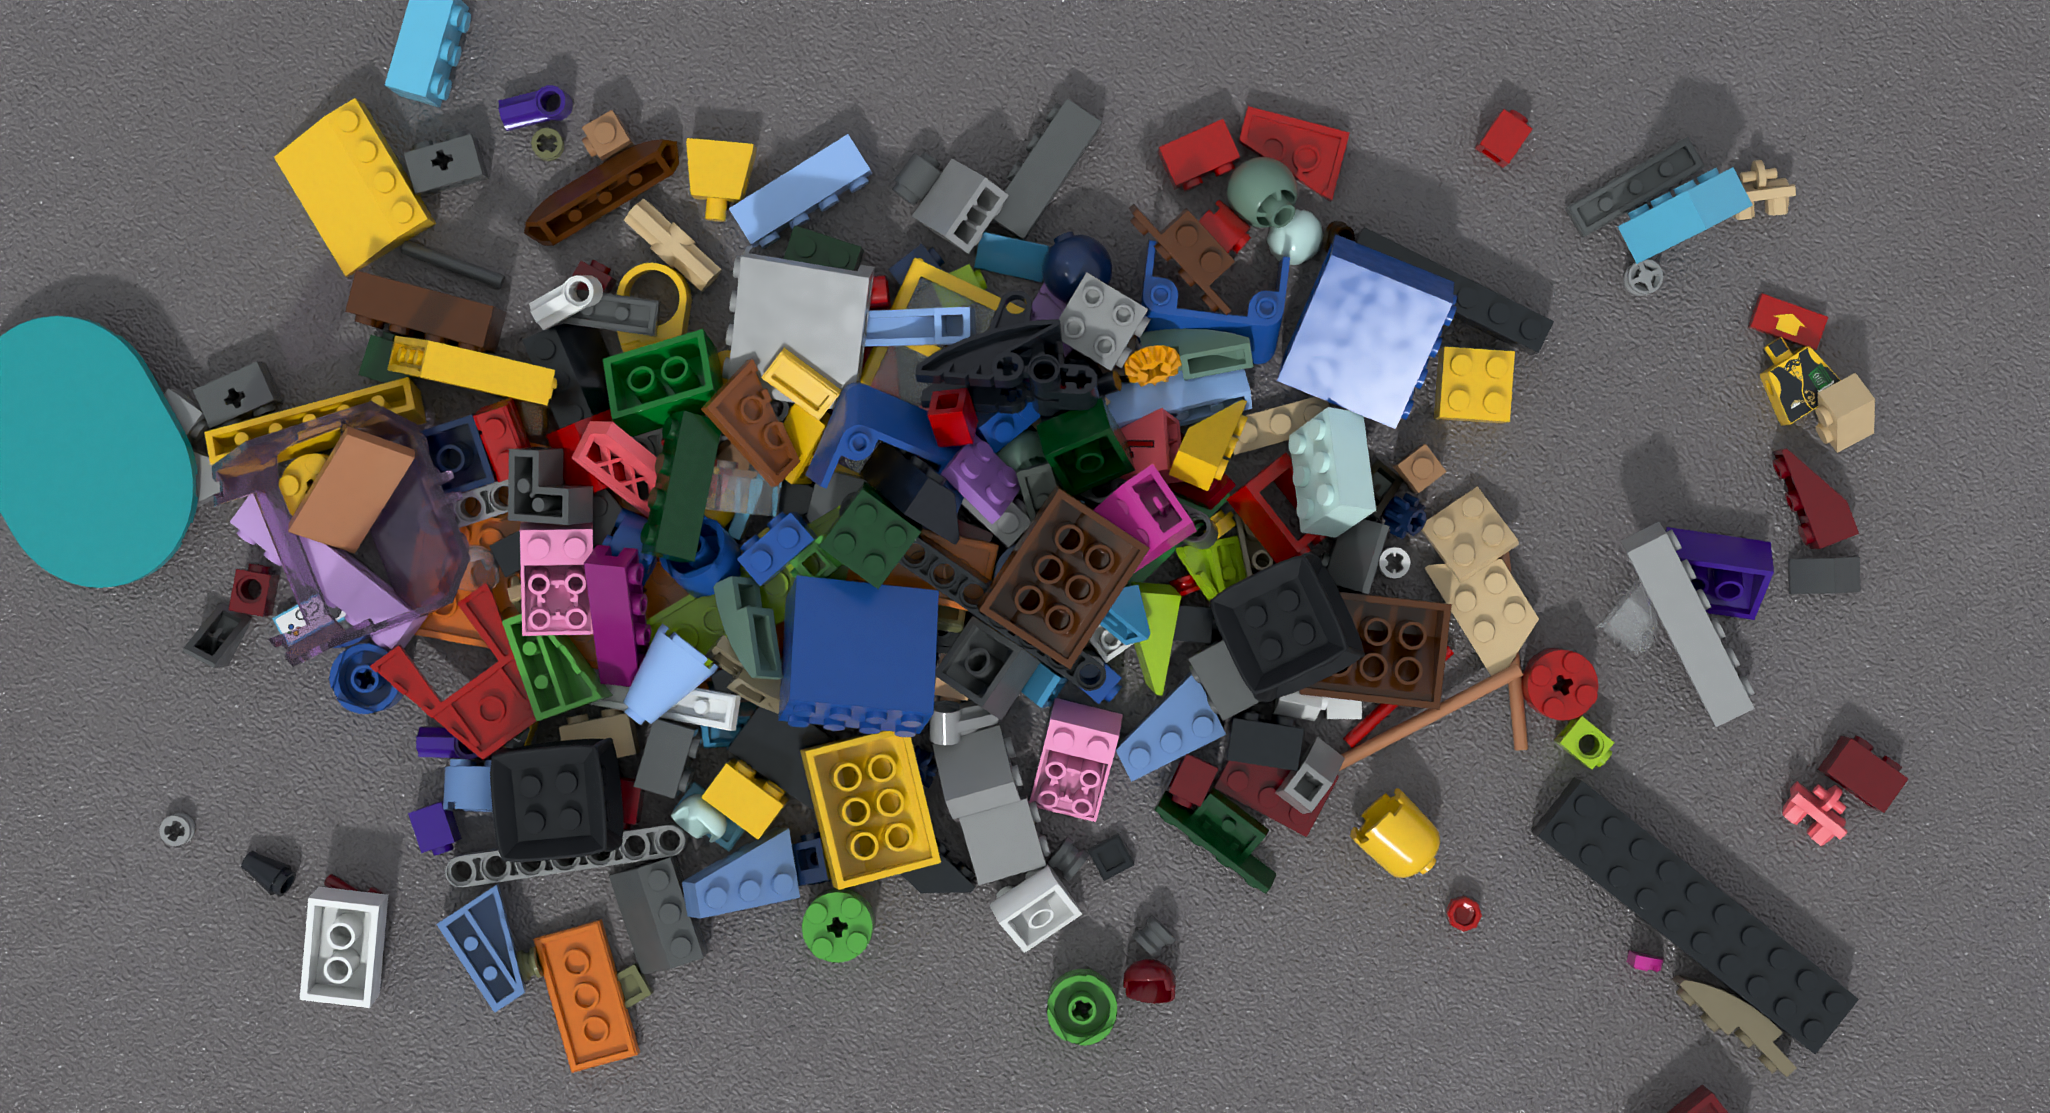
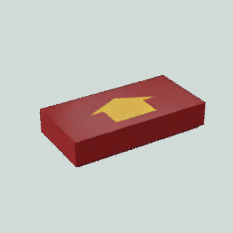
[1748,293,1828,350]

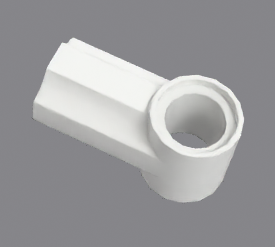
[529,275,603,330]

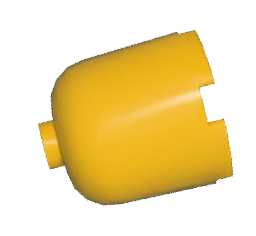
[1350,788,1440,878]

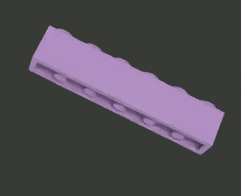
[230,488,428,650]

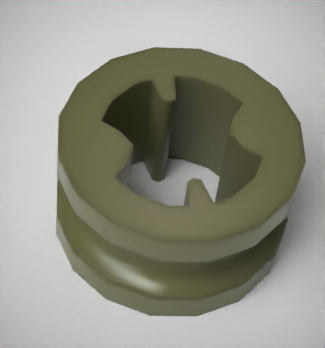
[531,128,564,161]
[517,946,544,981]

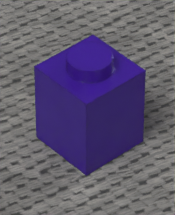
[408,801,462,856]

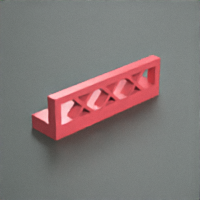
[572,421,658,517]

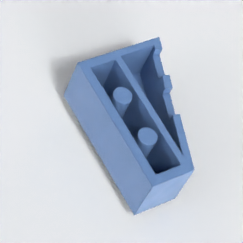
[1116,672,1226,782]
[682,827,800,919]
[436,883,526,1013]

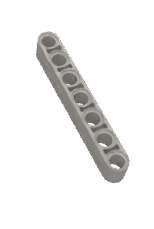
[445,822,689,888]

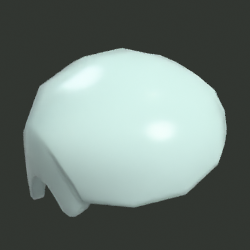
[1267,209,1324,265]
[671,794,727,843]

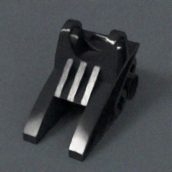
[915,290,1099,416]

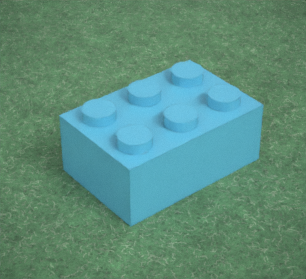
[385,0,471,108]
[1618,167,1753,264]

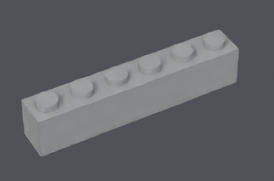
[1621,522,1755,727]

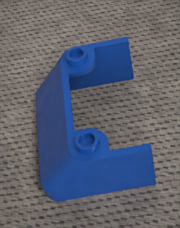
[1137,240,1290,365]
[805,382,964,512]

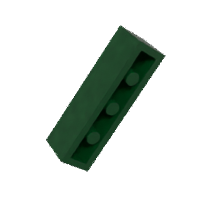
[640,411,721,563]

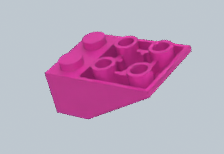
[1094,464,1197,573]

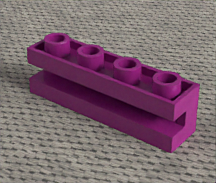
[584,545,651,687]

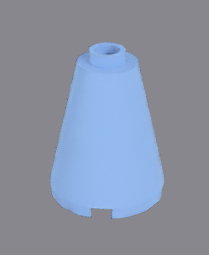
[623,623,719,725]

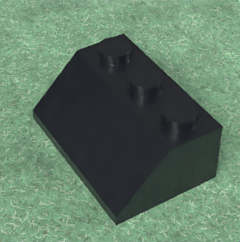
[522,323,611,429]
[858,441,960,545]

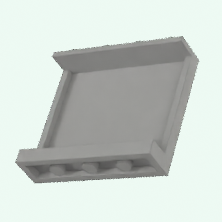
[722,246,875,410]

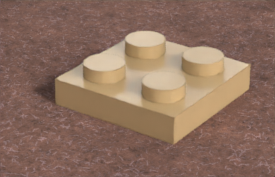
[1421,486,1519,583]

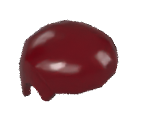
[1123,958,1176,1004]

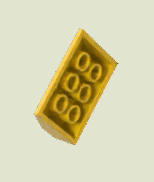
[274,98,436,277]
[800,731,941,890]

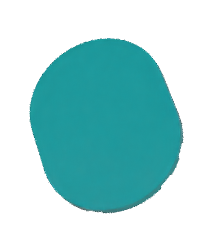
[0,316,198,588]

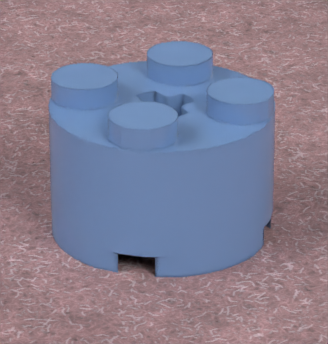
[443,759,493,812]

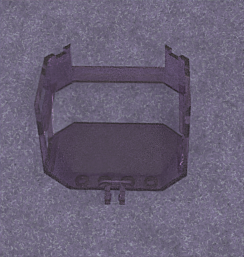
[212,401,470,667]

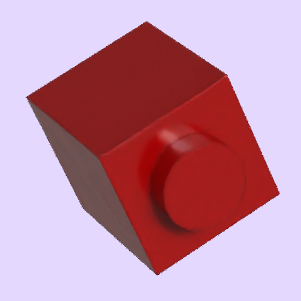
[1475,109,1533,168]
[928,388,978,447]

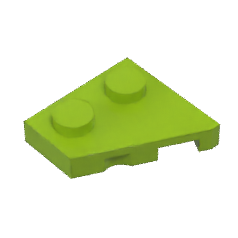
[1175,536,1246,604]

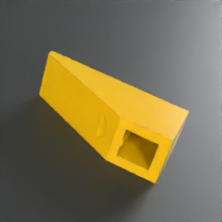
[1169,399,1248,491]

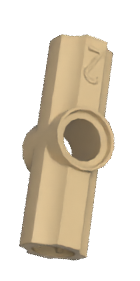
[624,198,722,292]

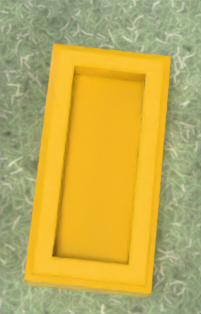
[761,348,842,420]

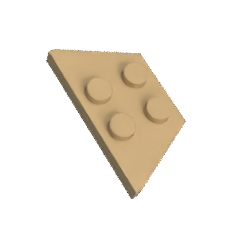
[1425,559,1539,676]

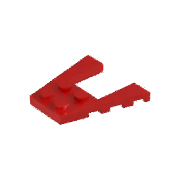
[370,582,537,760]

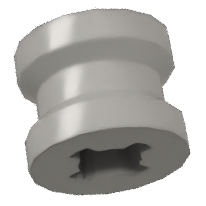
[1623,259,1663,296]

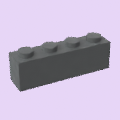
[992,99,1102,241]

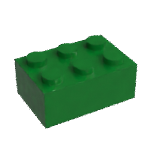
[603,329,723,437]

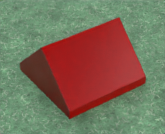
[546,409,637,493]

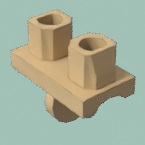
[1733,160,1796,220]

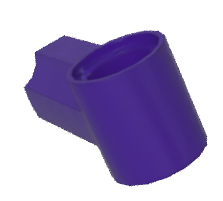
[498,85,573,131]
[416,726,479,760]

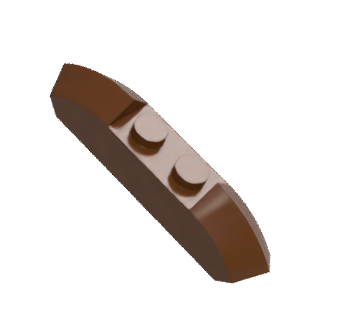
[524,139,679,246]

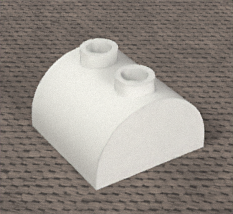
[989,865,1082,953]

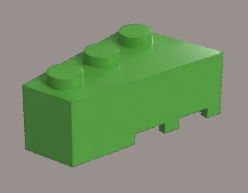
[502,614,613,721]

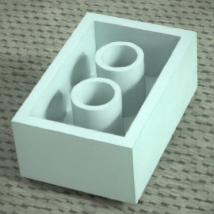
[1289,407,1376,537]

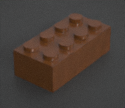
[345,270,507,353]

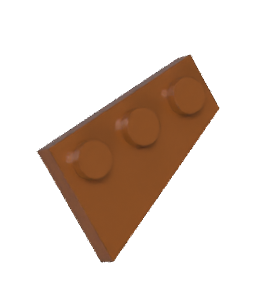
[701,359,800,487]

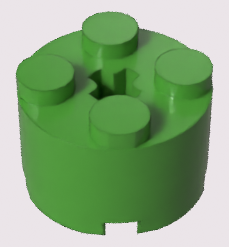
[802,888,875,963]
[1047,969,1117,1046]

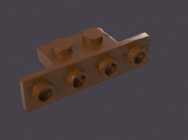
[1129,204,1235,315]

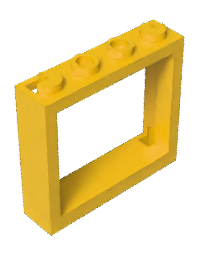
[387,336,557,405]

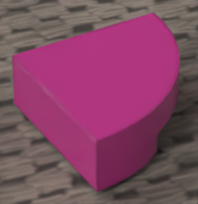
[1626,950,1664,972]

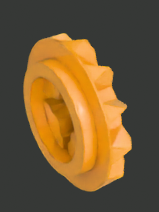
[1124,345,1182,387]

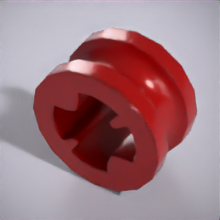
[1169,574,1200,596]

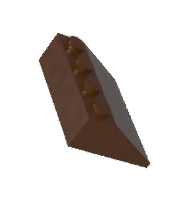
[977,486,1150,669]
[1299,591,1452,710]

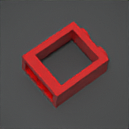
[1226,452,1327,563]

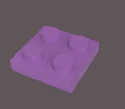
[941,434,1021,524]

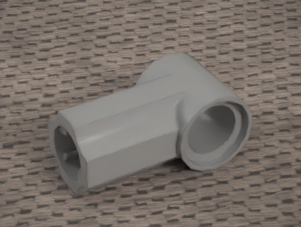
[929,700,999,745]

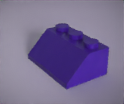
[1651,527,1774,620]

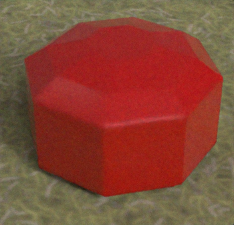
[1445,895,1482,932]

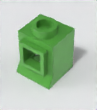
[790,533,843,579]

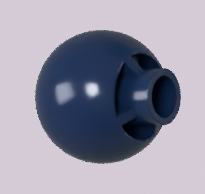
[1042,231,1112,303]

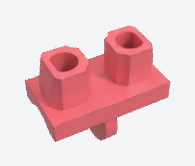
[1782,781,1848,846]

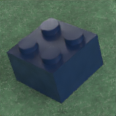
[406,414,497,503]

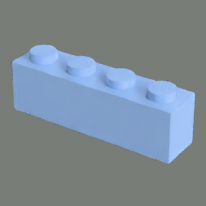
[729,134,872,248]
[1105,369,1252,429]

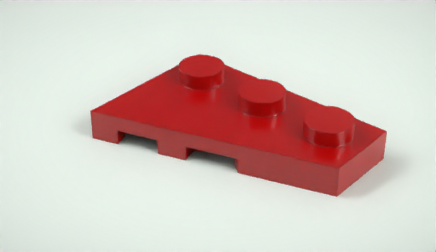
[1238,106,1350,202]

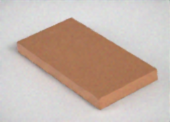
[288,426,415,554]

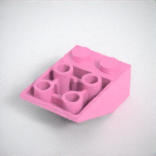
[520,522,593,636]
[1029,698,1123,822]

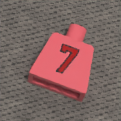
[1120,408,1183,484]

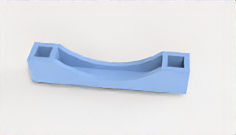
[865,307,976,347]

